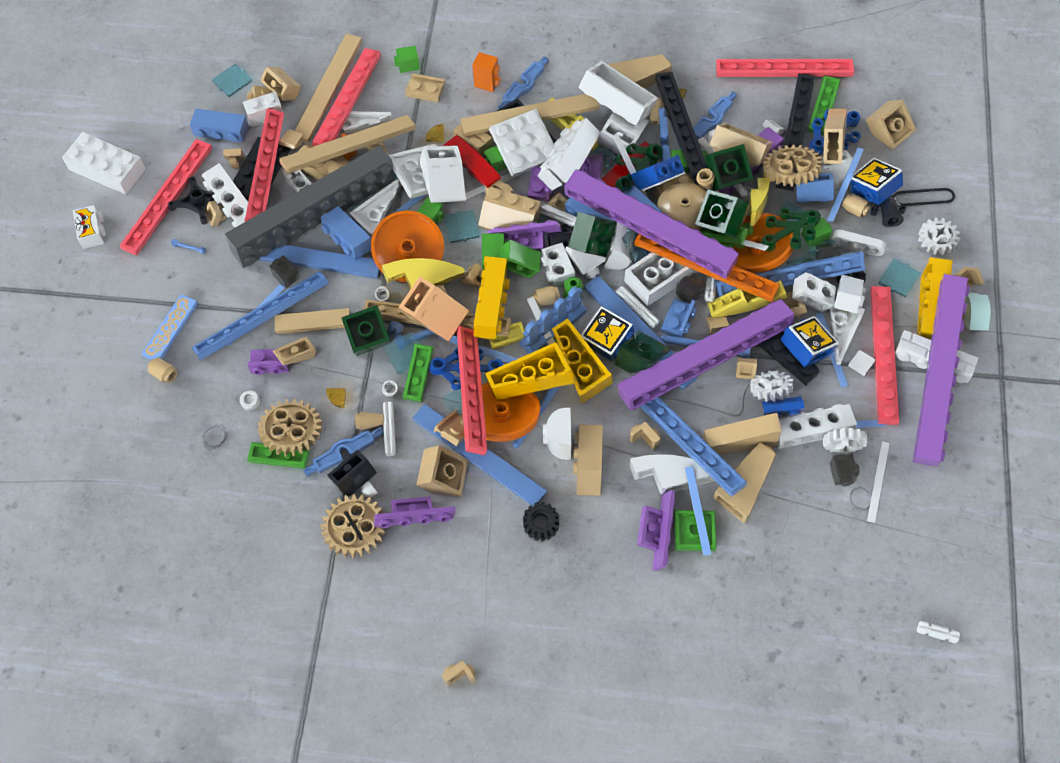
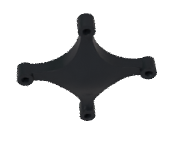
[168,176,215,225]

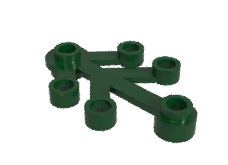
[615,143,663,192]
[761,208,821,252]

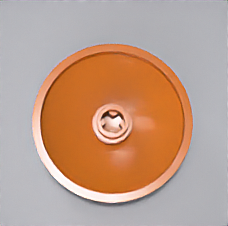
[371,210,444,283]
[733,213,795,273]
[462,382,540,442]

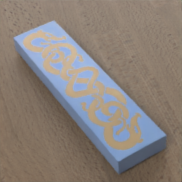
[142,295,198,360]

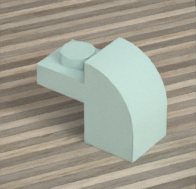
[964,293,991,330]

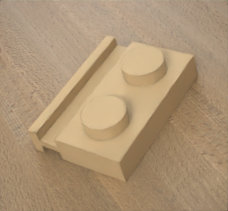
[405,73,445,102]
[434,409,465,446]

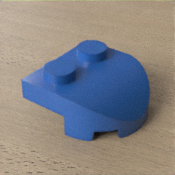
[762,396,805,418]

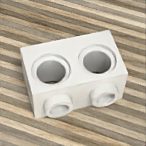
[540,243,575,287]
[792,273,836,312]

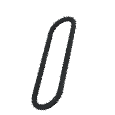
[894,188,955,206]

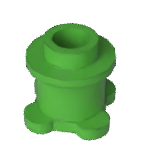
[563,277,584,298]

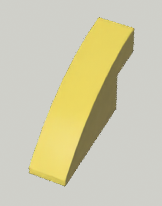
[382,258,465,290]

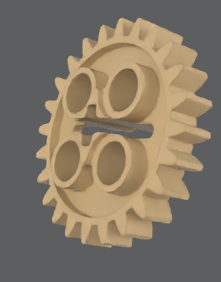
[763,145,822,187]
[258,399,322,456]
[320,494,386,559]

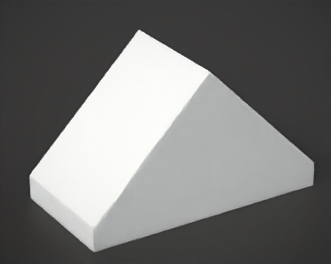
[566,246,606,275]

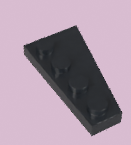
[757,331,820,386]

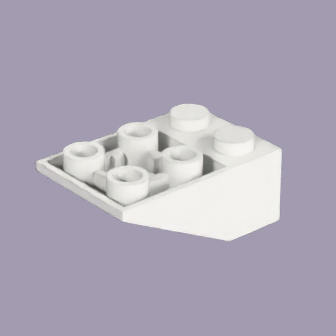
[596,113,650,155]
[420,146,466,203]

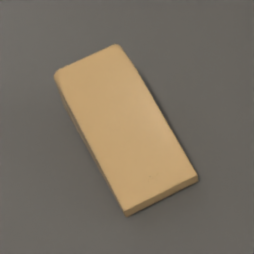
[273,337,316,365]

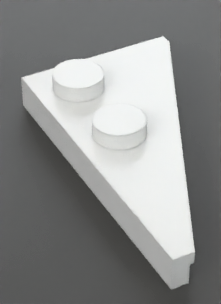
[337,111,392,138]
[349,179,402,239]
[829,300,865,365]

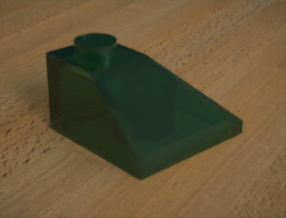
[614,331,671,373]

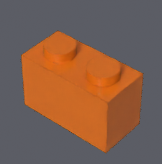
[472,52,501,92]

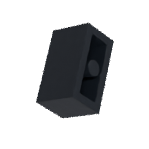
[327,449,377,497]

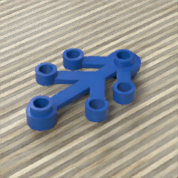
[809,109,861,154]
[429,348,503,390]

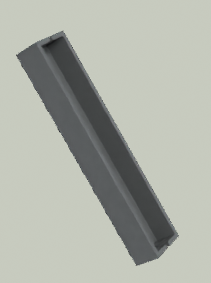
[225,145,395,268]

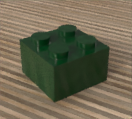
[704,144,754,191]
[695,189,749,239]
[568,212,616,257]
[341,305,392,356]

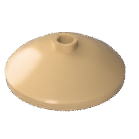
[657,182,707,230]

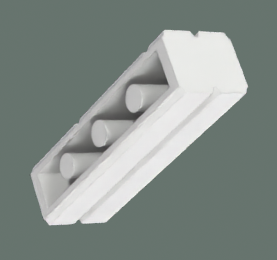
[895,330,979,383]

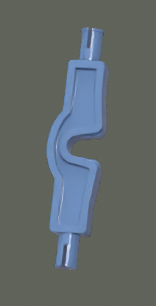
[498,56,549,109]
[693,91,737,140]
[658,108,670,161]
[303,427,384,477]

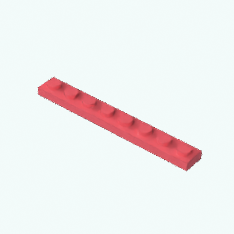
[312,48,381,147]
[716,59,854,77]
[244,108,284,222]
[120,139,212,256]
[870,286,899,425]
[457,326,487,455]

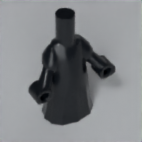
[870,195,906,227]
[547,224,573,248]

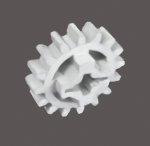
[918,217,960,255]
[750,370,793,402]
[823,427,868,455]

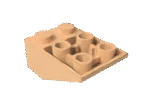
[399,276,469,342]

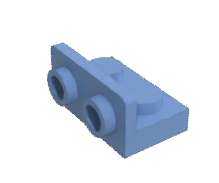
[660,298,697,338]

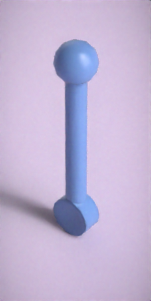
[171,239,206,254]

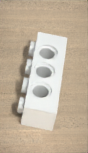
[202,163,248,228]
[777,404,857,449]

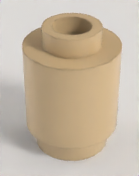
[842,194,871,218]
[532,286,560,307]
[148,357,177,383]

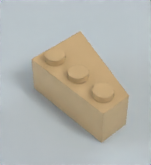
[573,424,603,496]

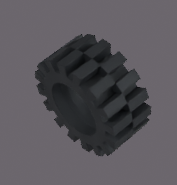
[523,502,559,542]

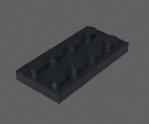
[233,136,290,200]

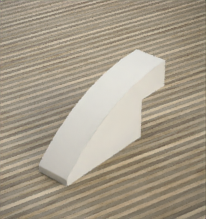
[630,454,715,496]

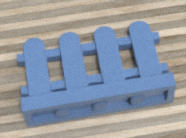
[519,286,587,354]

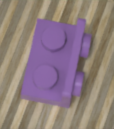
[528,167,554,201]
[247,349,289,375]

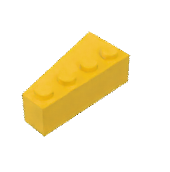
[474,256,510,339]
[917,257,953,340]
[552,318,613,404]
[485,342,575,400]

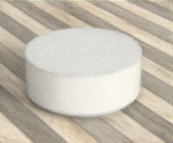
[240,390,260,411]

